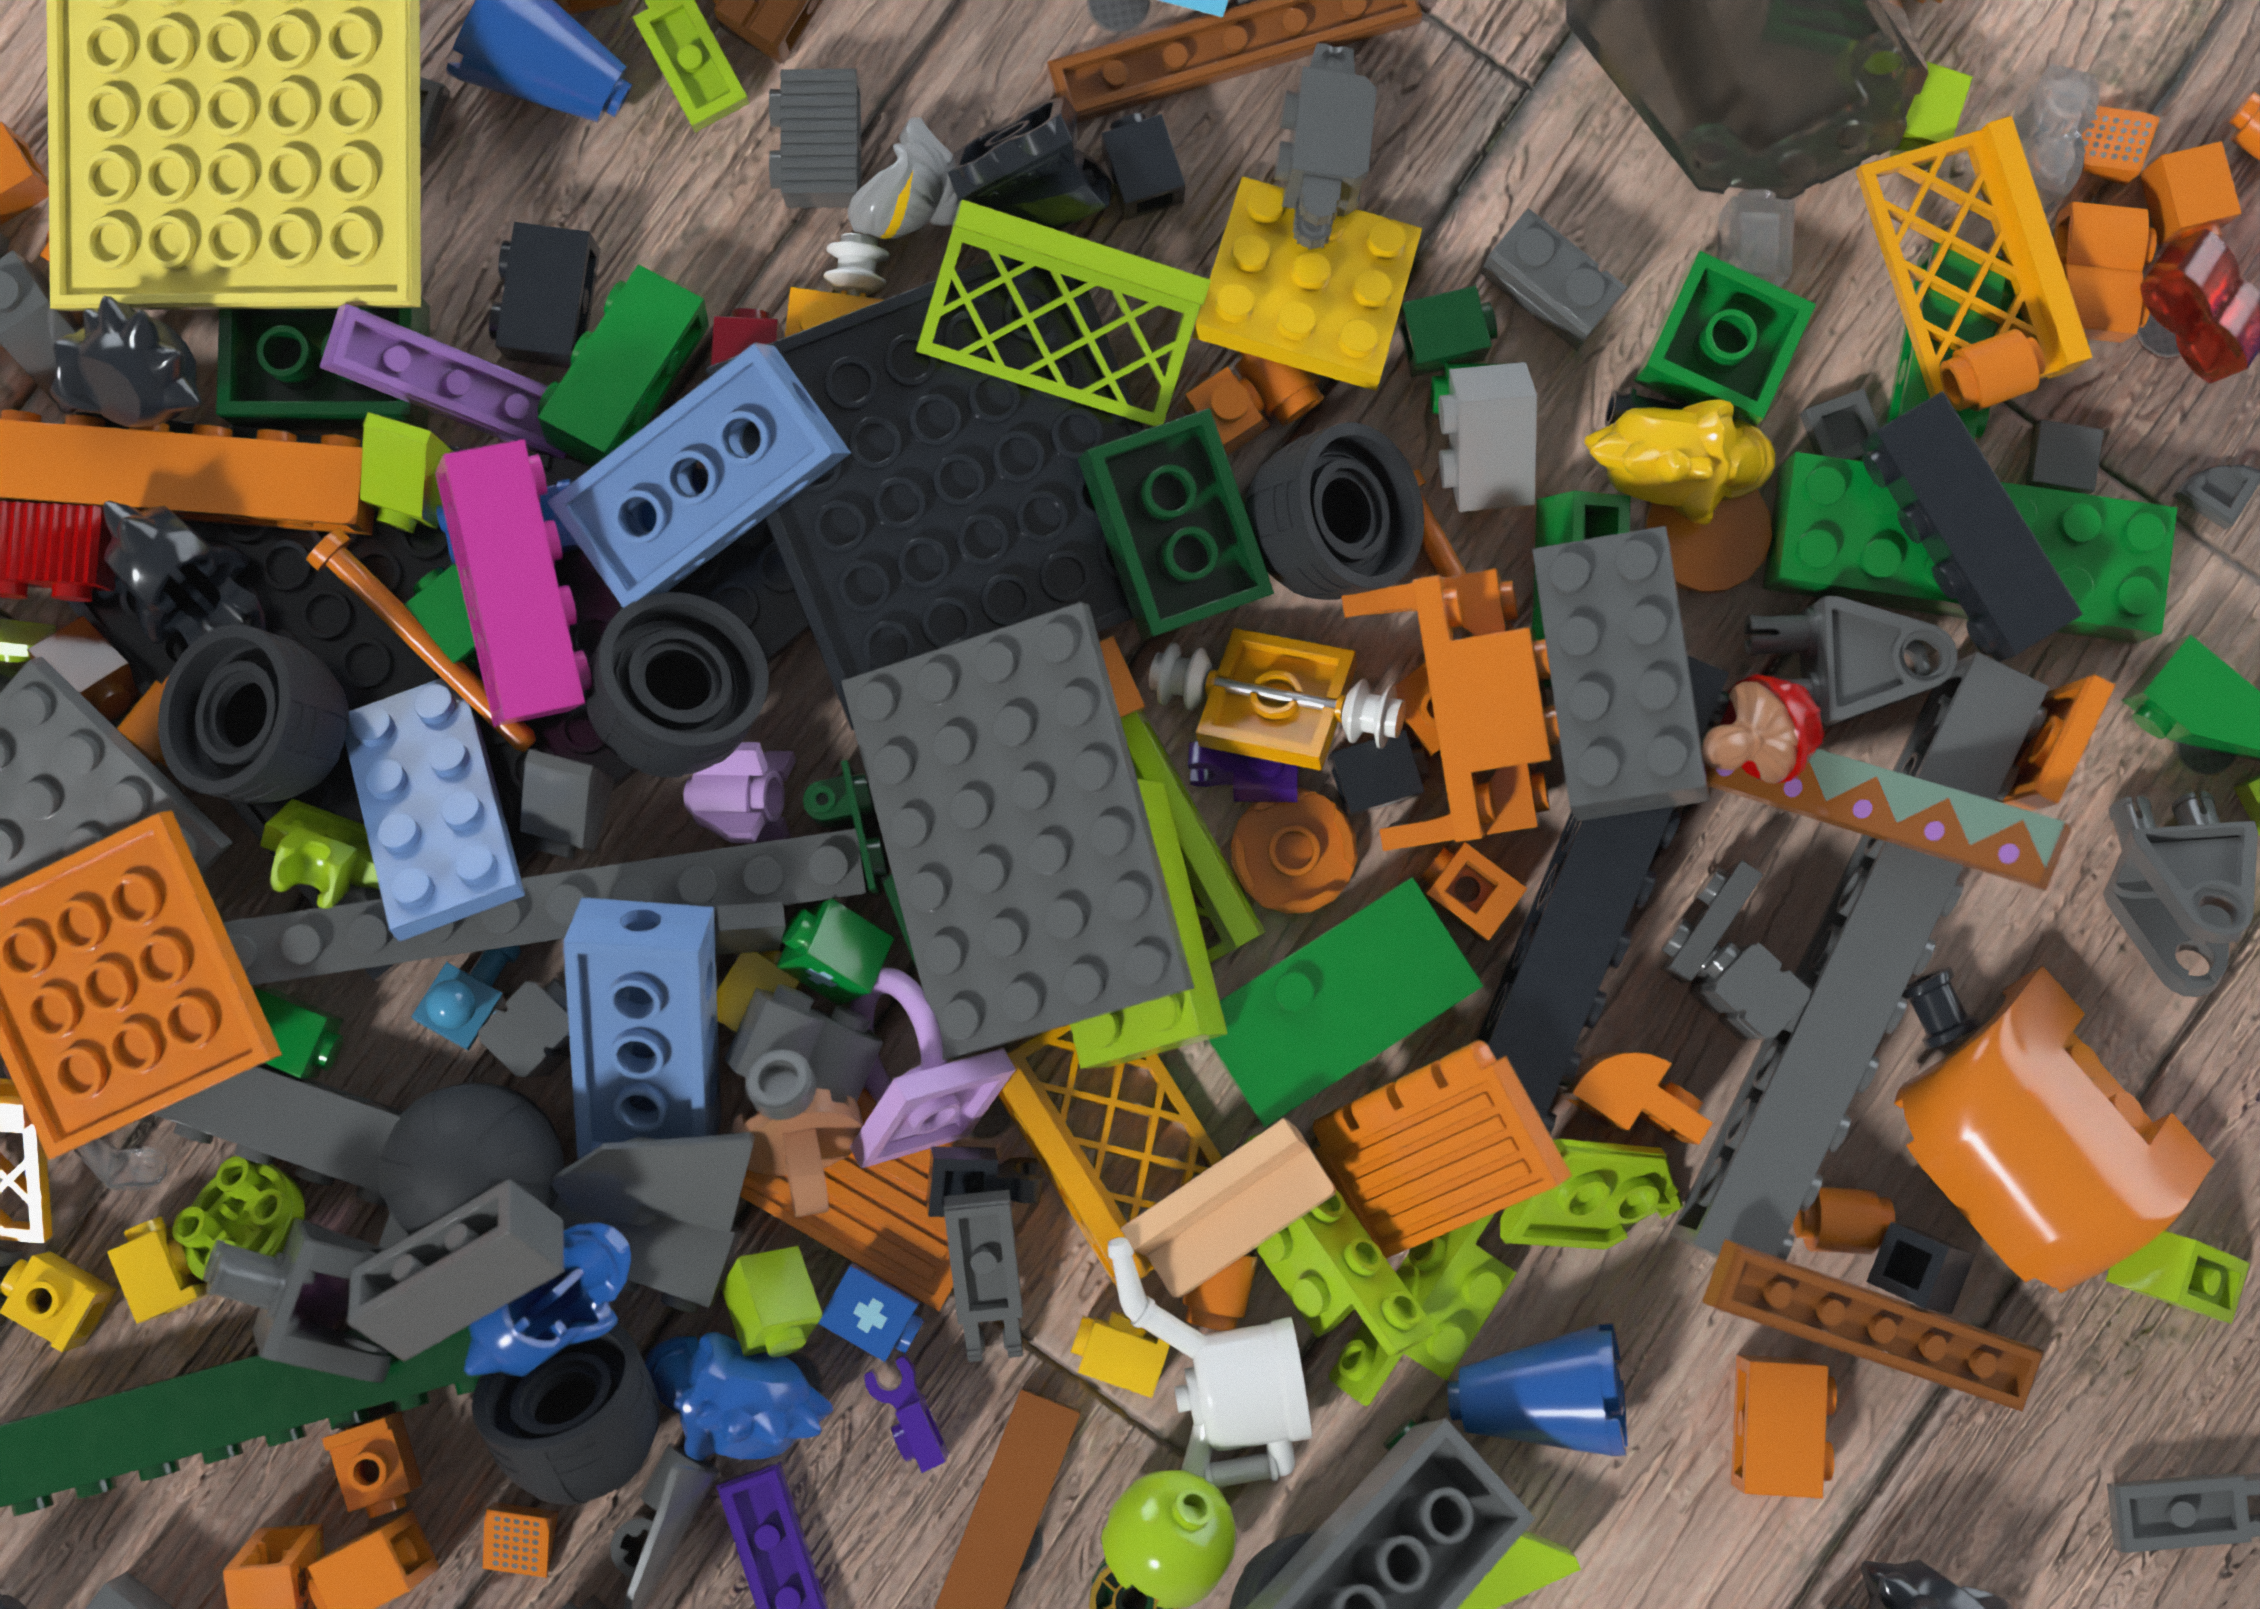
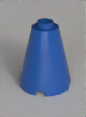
[446,0,633,122]
[1448,1323,1628,1456]

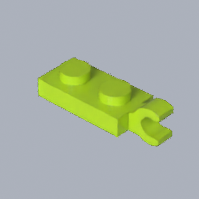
[633,0,750,133]

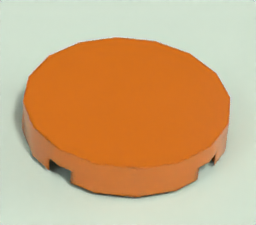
[1645,489,1772,594]
[1230,788,1357,915]

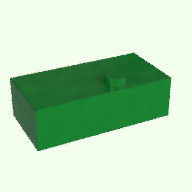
[1207,877,1483,1127]

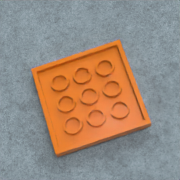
[0,810,282,1160]

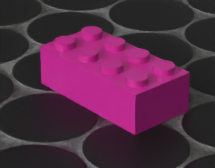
[435,439,592,727]

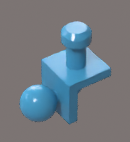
[411,945,521,1051]

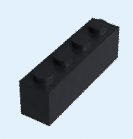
[1860,391,2084,662]

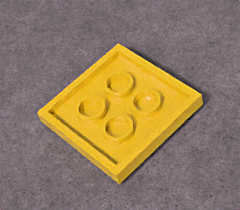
[1192,176,1422,391]

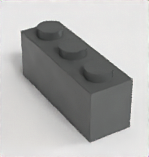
[348,1179,564,1361]

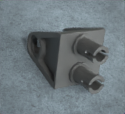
[1744,596,1958,729]
[2103,791,2258,997]
[203,1217,392,1383]

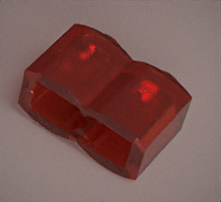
[2140,228,2260,384]

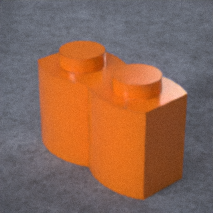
[2053,202,2157,343]

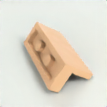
[1120,1118,1336,1298]

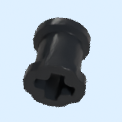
[1901,966,1980,1049]

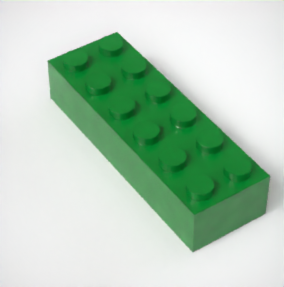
[1763,452,2177,644]

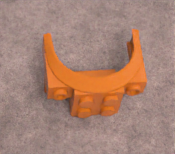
[1341,569,1561,851]

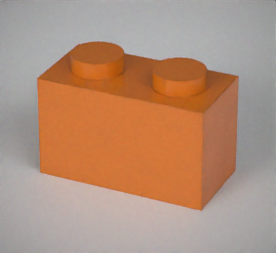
[1731,1354,1837,1499]
[307,1509,440,1609]

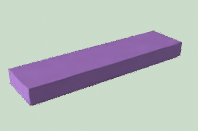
[320,304,566,459]

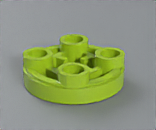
[172,1156,305,1283]

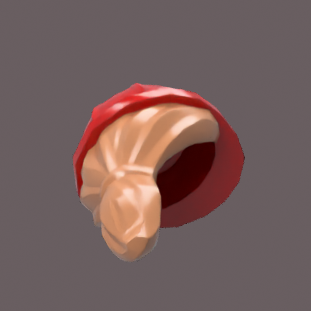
[1701,674,1824,784]

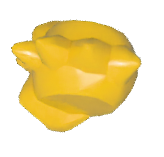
[1584,399,1775,525]

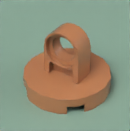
[731,1088,863,1217]

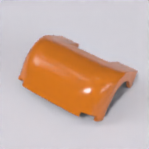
[1894,965,2215,1293]

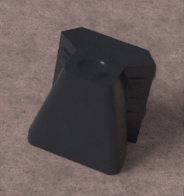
[947,95,1112,230]

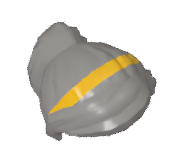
[847,117,960,239]

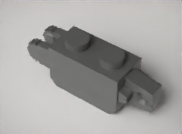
[1274,43,1377,250]

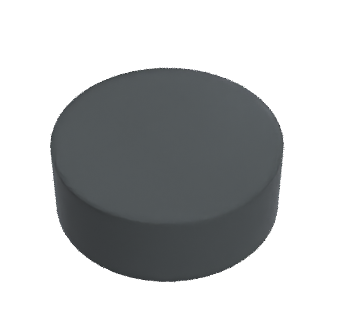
[746,1049,817,1120]

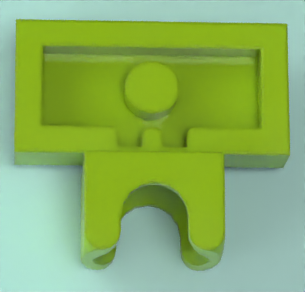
[261,799,380,909]

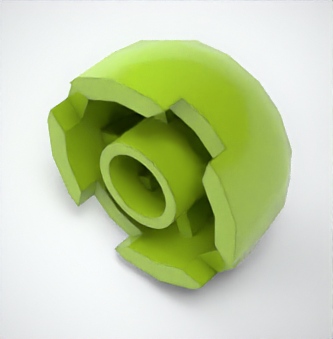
[1101,1470,1237,1609]

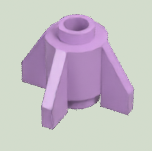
[684,742,796,844]

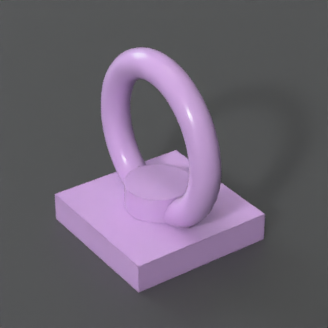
[849,968,1015,1169]

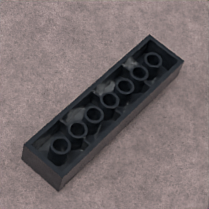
[1475,655,1730,1135]

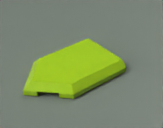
[1500,1139,1683,1250]

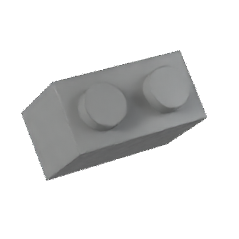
[1438,362,1537,512]

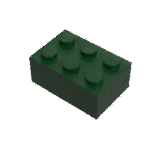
[216,297,430,430]
[1077,408,1275,640]

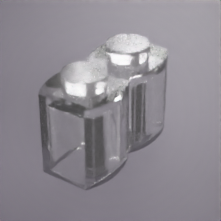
[2013,64,2099,214]

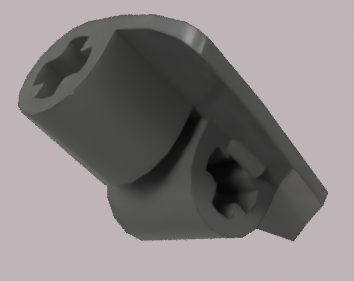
[550,1132,754,1233]
[610,1443,719,1609]

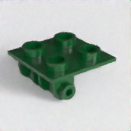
[803,760,889,897]

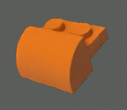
[1556,1052,1713,1145]

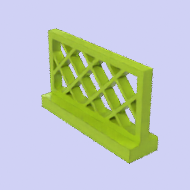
[916,200,1211,427]
[1120,711,1266,963]

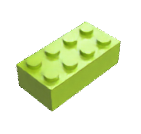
[1070,778,1228,1069]

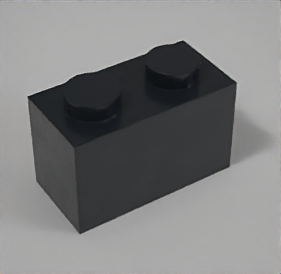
[489,222,601,368]

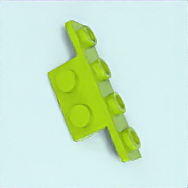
[1242,1131,1435,1357]
[1329,1212,1517,1406]

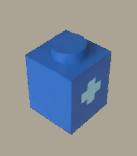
[818,1263,924,1362]

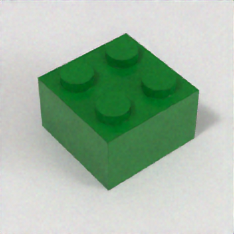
[1633,251,1816,426]

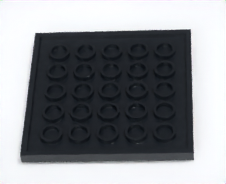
[706,231,1144,731]

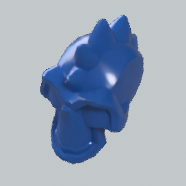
[464,1223,632,1377]
[645,1332,833,1460]

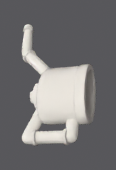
[1108,1237,1312,1488]

